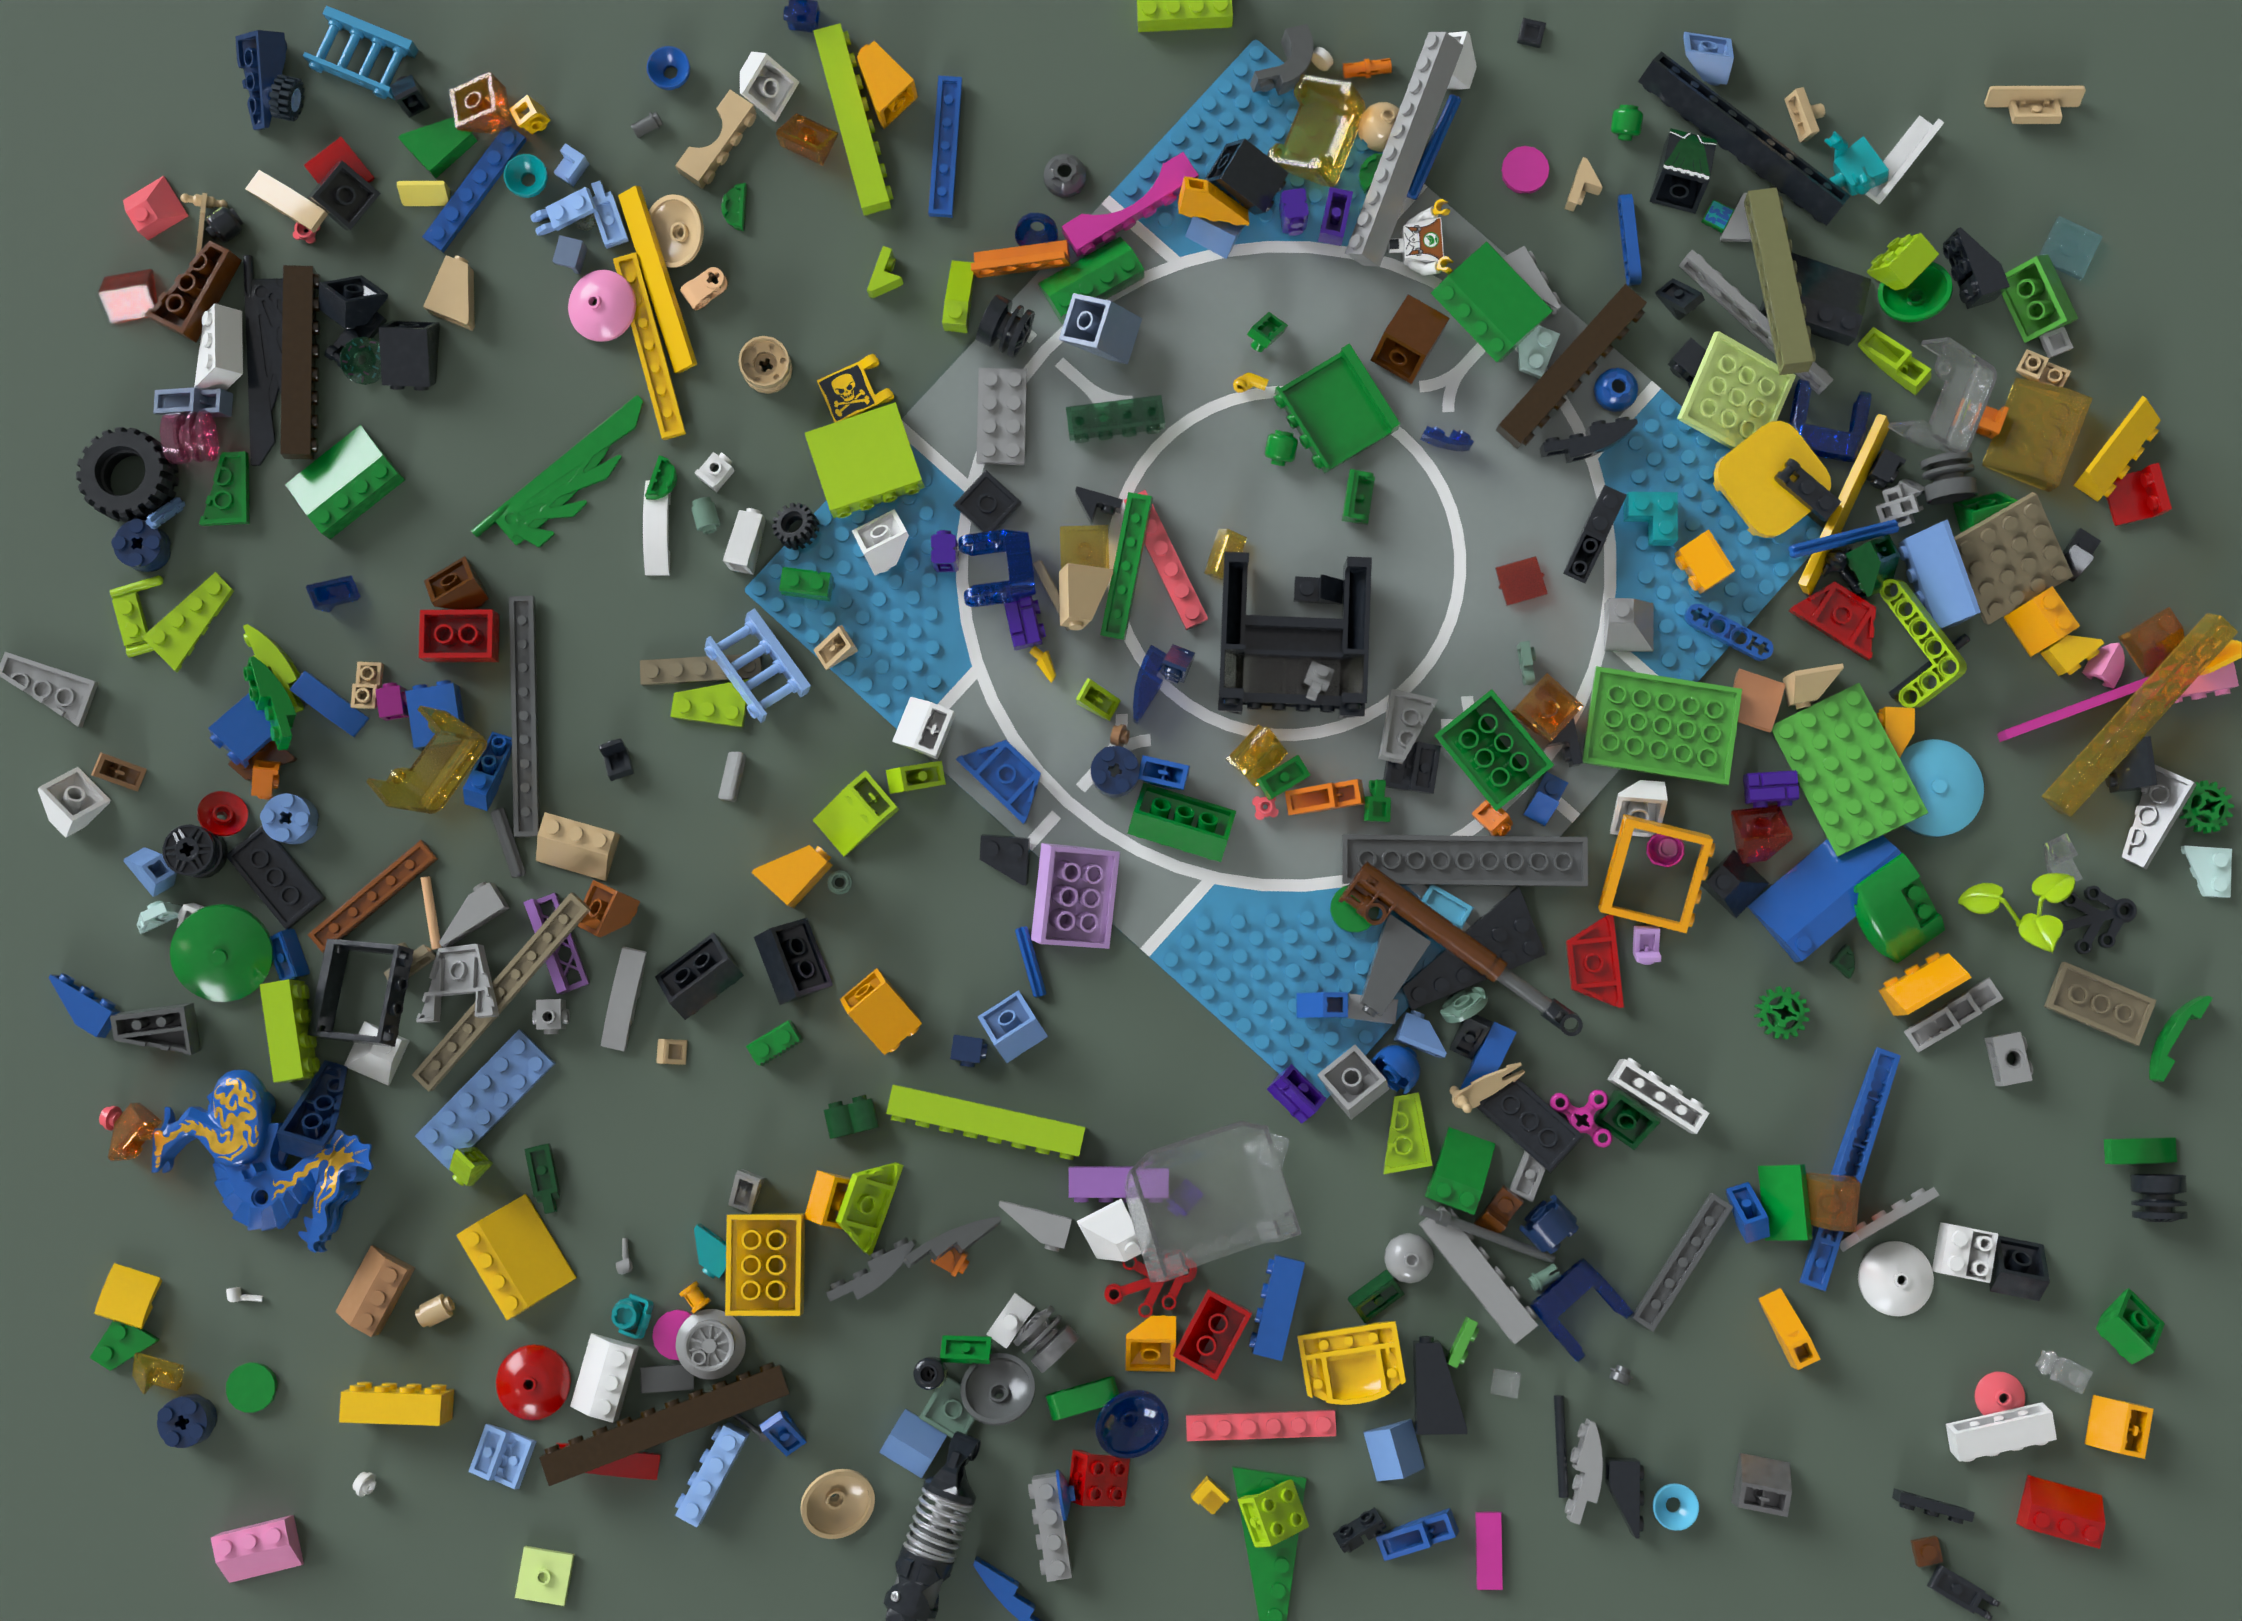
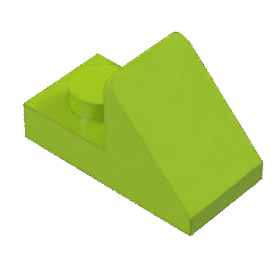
[867,246,904,298]

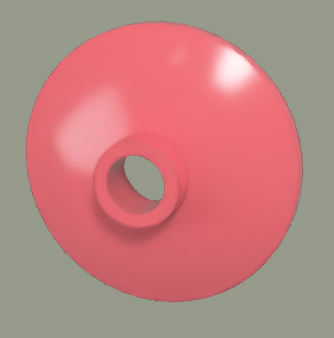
[1975,1372,2025,1415]

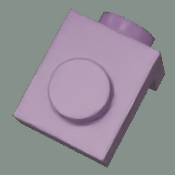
[1633,925,1661,965]

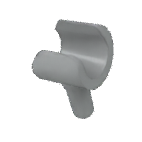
[616,1238,633,1275]

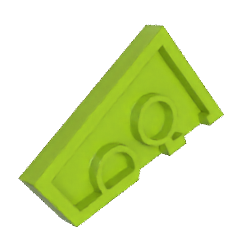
[670,679,749,727]
[1383,1092,1433,1174]

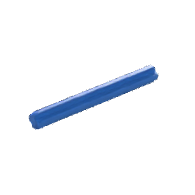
[1407,94,1461,200]
[1788,520,1899,558]

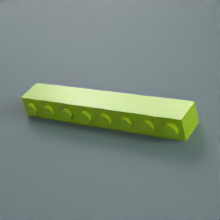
[813,23,894,216]
[886,1085,1086,1160]

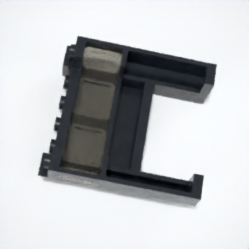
[1218,552,1372,719]

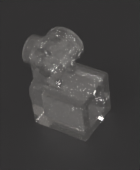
[2035,1350,2093,1394]

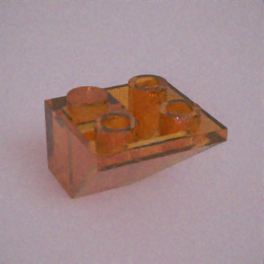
[108,1103,162,1161]

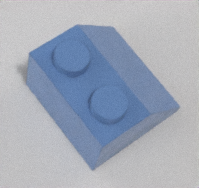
[978,990,1048,1063]

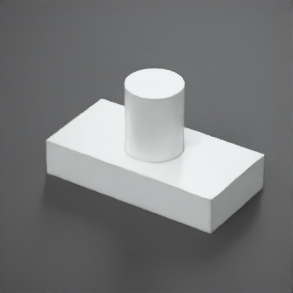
[986,1293,1035,1349]

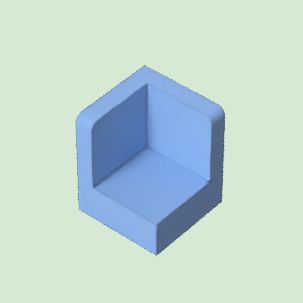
[554,143,589,187]

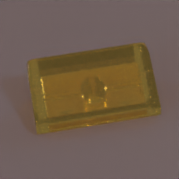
[1204,529,1247,580]

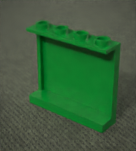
[1273,343,1400,473]

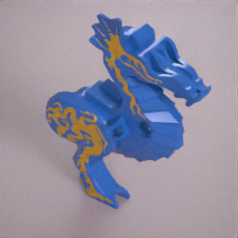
[152,1070,374,1253]

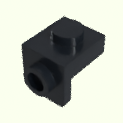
[599,738,634,781]

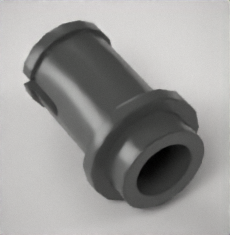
[631,112,663,139]

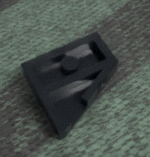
[980,834,1030,886]

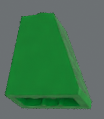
[398,116,477,179]

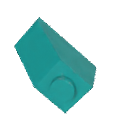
[694,1223,726,1279]

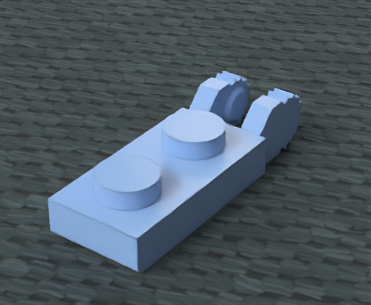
[530,187,597,236]

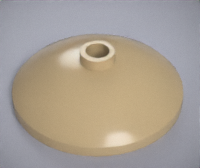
[649,194,704,268]
[800,1469,875,1539]

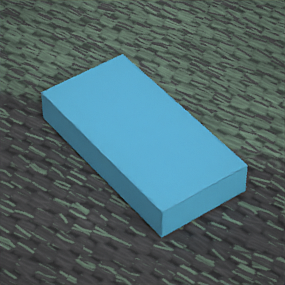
[1421,885,1474,929]

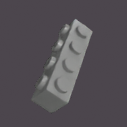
[1028,1472,1073,1582]

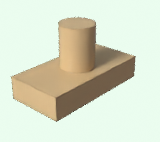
[1784,87,1825,143]

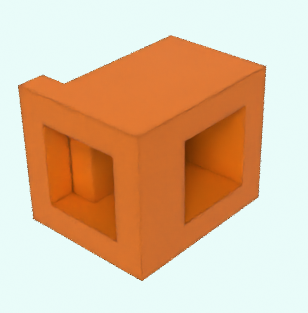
[251,760,281,799]

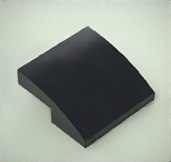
[1383,742,1441,794]

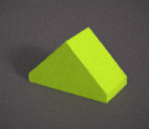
[1076,678,1121,721]

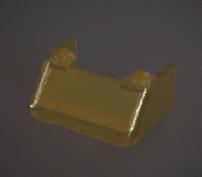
[366,706,487,814]

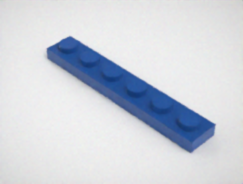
[928,76,963,218]
[422,124,527,253]

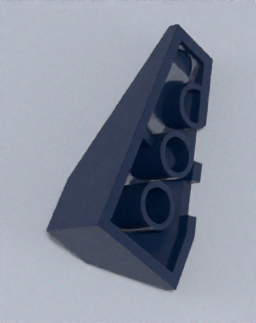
[235,30,287,130]
[277,1060,348,1158]

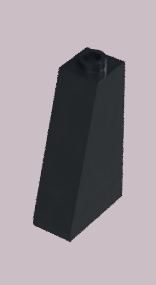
[1413,1336,1468,1435]

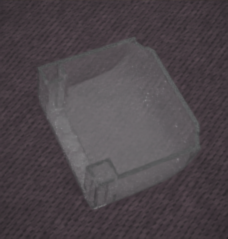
[1125,1121,1302,1282]

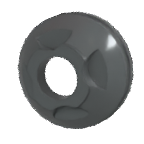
[1044,154,1087,198]

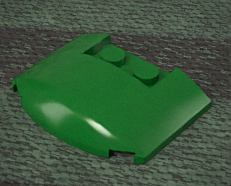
[1854,853,1945,963]

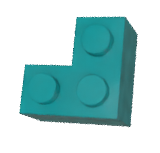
[1624,492,1678,546]

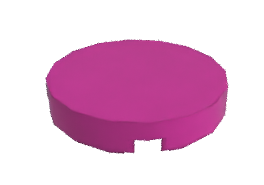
[1501,146,1549,194]
[652,1309,693,1360]

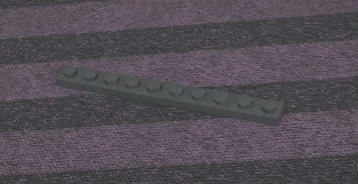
[509,596,540,837]

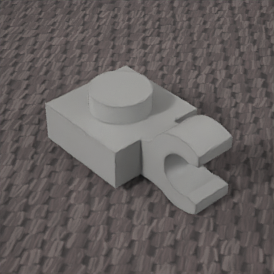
[1303,661,1334,701]

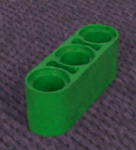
[1045,1376,1121,1420]

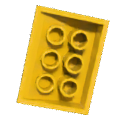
[456,1194,577,1320]
[725,1213,805,1316]

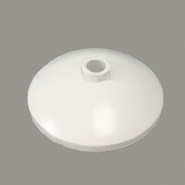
[1858,1241,1934,1316]

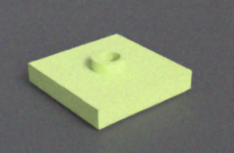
[515,1546,575,1606]

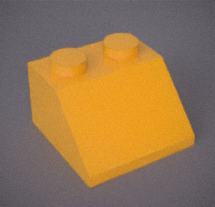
[1674,530,1735,594]
[2003,586,2080,657]
[804,1170,851,1229]

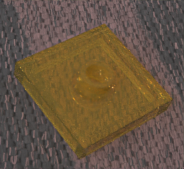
[1060,525,1109,569]

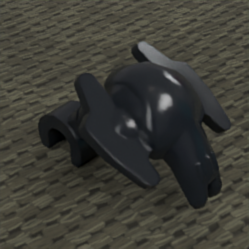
[1822,547,1867,599]

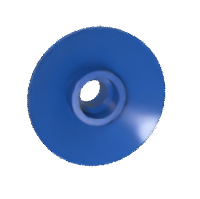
[1056,1470,1076,1521]

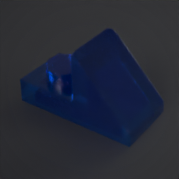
[306,575,361,613]

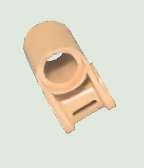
[680,267,728,311]

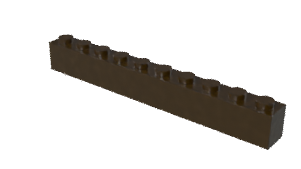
[539,1362,790,1486]

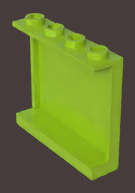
[805,402,925,518]

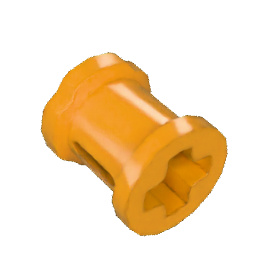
[679,1281,711,1314]

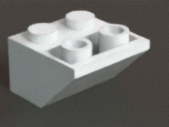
[892,697,956,760]
[1932,1222,1998,1283]

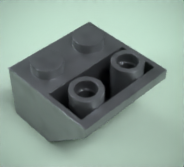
[1731,1453,1792,1517]

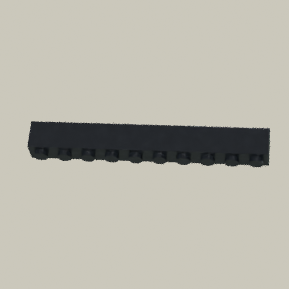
[1638,51,1850,226]

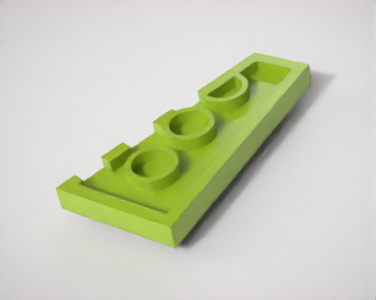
[142,572,234,673]

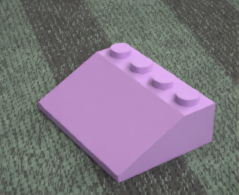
[1031,843,1120,949]

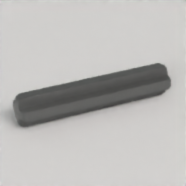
[490,808,526,878]

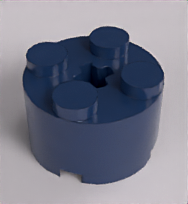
[111,519,171,572]
[1091,746,1140,798]
[1519,1195,1579,1254]
[157,1394,217,1448]

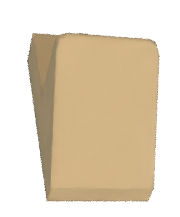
[1565,157,1603,212]

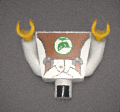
[1388,199,1454,276]

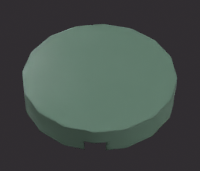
[1440,987,1488,1023]

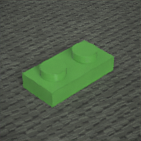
[1446,1316,1479,1368]

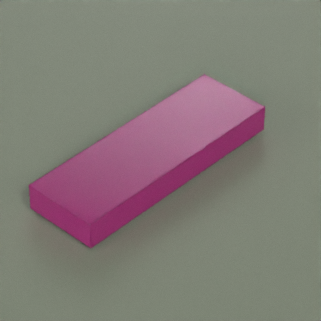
[1475,1512,1503,1590]

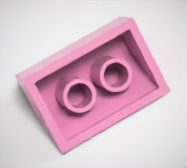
[211,1515,304,1583]

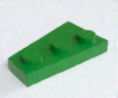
[199,451,250,526]

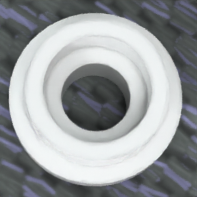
[353,1472,376,1497]

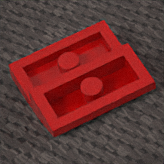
[304,137,375,184]

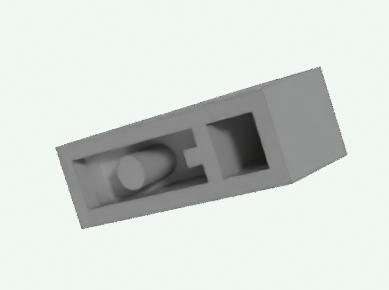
[439,882,510,947]
[999,1200,1072,1252]

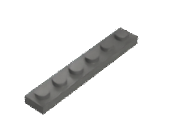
[1631,1193,1733,1332]

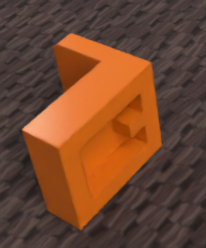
[1471,800,1513,836]
[930,1247,970,1277]

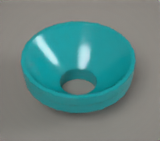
[504,154,548,198]

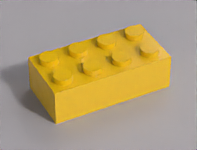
[339,1382,454,1426]

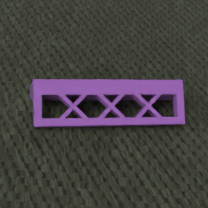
[523,893,590,994]

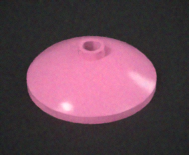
[568,270,636,342]

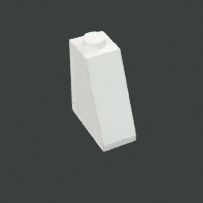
[723,508,766,575]

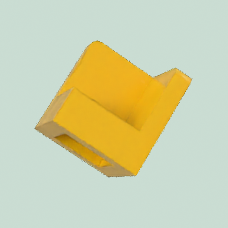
[1191,1476,1230,1514]

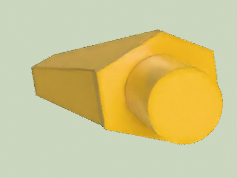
[1029,646,1056,683]

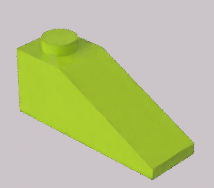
[942,260,974,333]
[449,1147,493,1186]

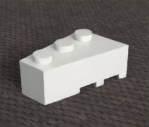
[194,303,243,391]

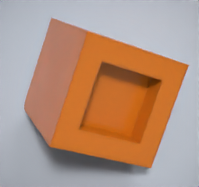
[1969,404,2009,439]

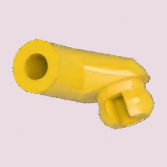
[1233,372,1269,393]

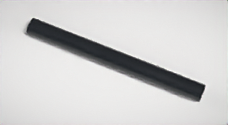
[1889,633,1970,700]
[1554,1395,1569,1498]

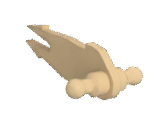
[180,193,228,255]
[1449,1062,1525,1113]

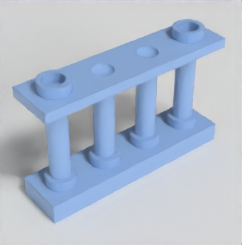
[704,608,811,723]

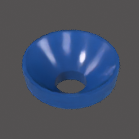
[647,46,690,90]
[1594,368,1638,412]

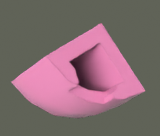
[2082,643,2125,688]

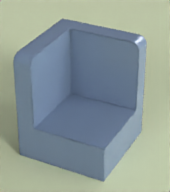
[553,235,587,274]

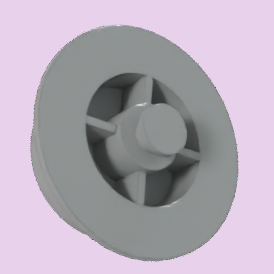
[676,1309,746,1379]

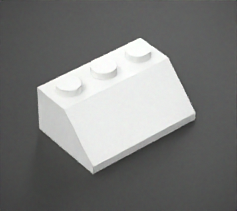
[570,1333,639,1423]

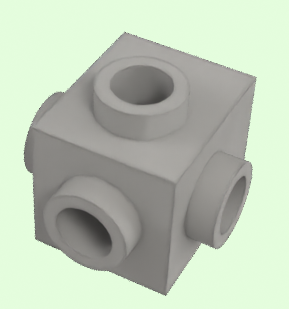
[532,999,570,1034]

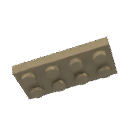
[2044,962,2157,1046]

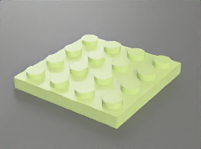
[1677,331,1796,450]

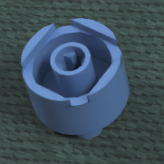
[260,793,319,844]

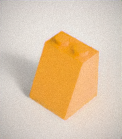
[857,41,918,129]
[751,845,833,908]
[840,968,922,1055]

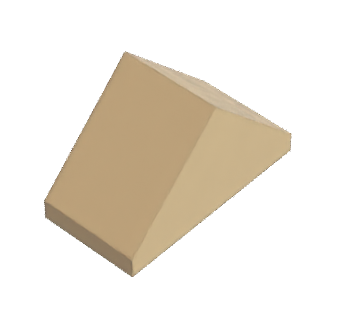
[814,625,858,670]

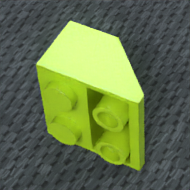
[1866,233,1939,290]

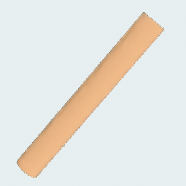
[421,876,442,950]

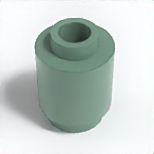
[691,497,721,534]

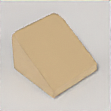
[657,1039,688,1065]

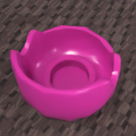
[1646,833,1685,867]

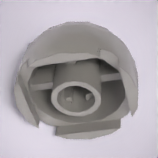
[1384,1233,1434,1284]

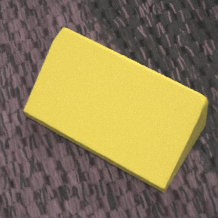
[397,181,450,206]

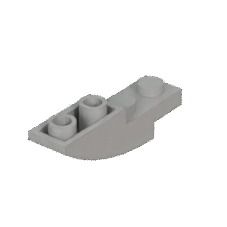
[1565,1418,1603,1525]

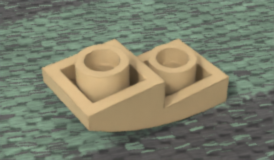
[2016,349,2071,395]
[351,662,384,709]

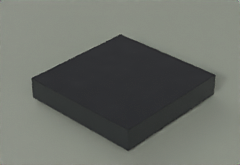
[953,470,1022,538]

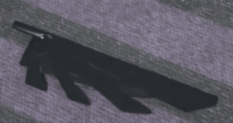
[243,255,283,466]

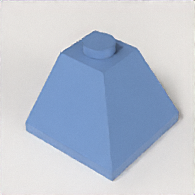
[1683,32,1734,86]
[1394,1010,1447,1058]

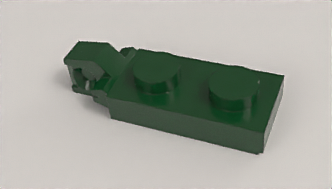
[524,1143,560,1214]

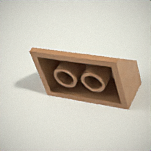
[336,1245,415,1337]

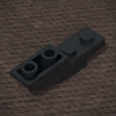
[1540,417,1638,463]
[1563,485,1627,584]

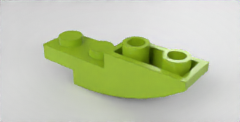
[243,624,305,713]

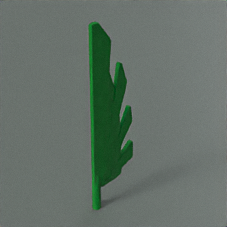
[471,395,643,548]

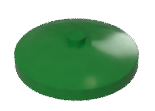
[170,904,274,1002]

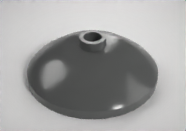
[960,1353,1035,1426]

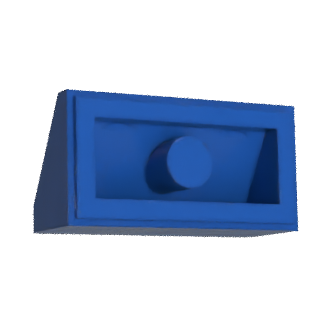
[271,929,310,981]

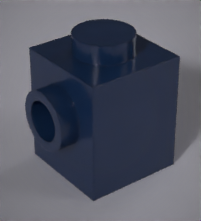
[950,1035,988,1067]

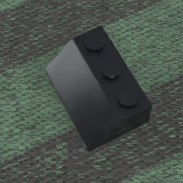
[754,918,833,1005]
[655,932,744,1020]

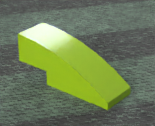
[1858,327,1932,396]

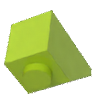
[886,761,946,794]

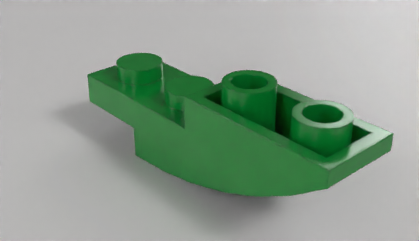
[243,656,296,750]

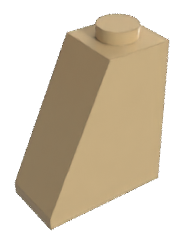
[423,255,475,331]
[1059,563,1113,630]

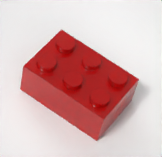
[419,609,500,662]

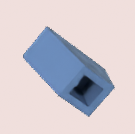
[123,847,177,897]

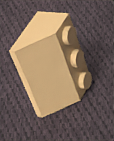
[536,812,620,881]

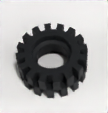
[772,502,820,550]

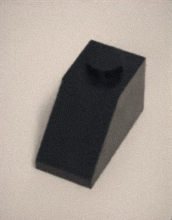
[390,75,430,118]

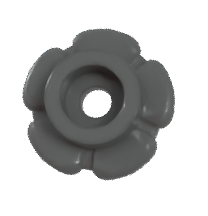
[1609,1365,1634,1386]

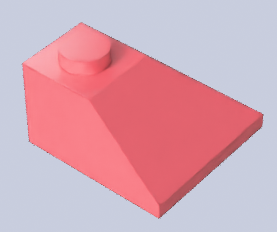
[123,176,189,240]

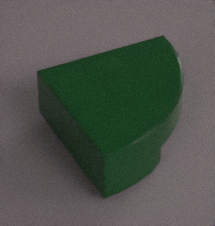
[1829,944,1855,979]

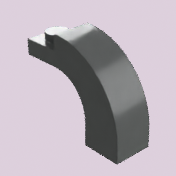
[1250,24,1314,96]

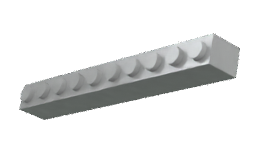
[1345,32,1463,267]

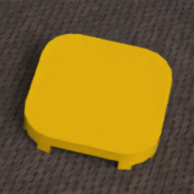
[1713,421,1831,538]

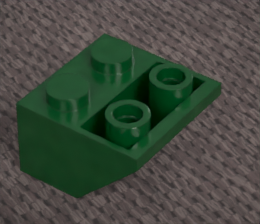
[1846,534,1900,597]

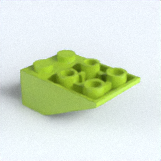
[813,770,900,857]

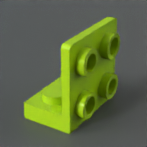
[1238,1480,1309,1547]

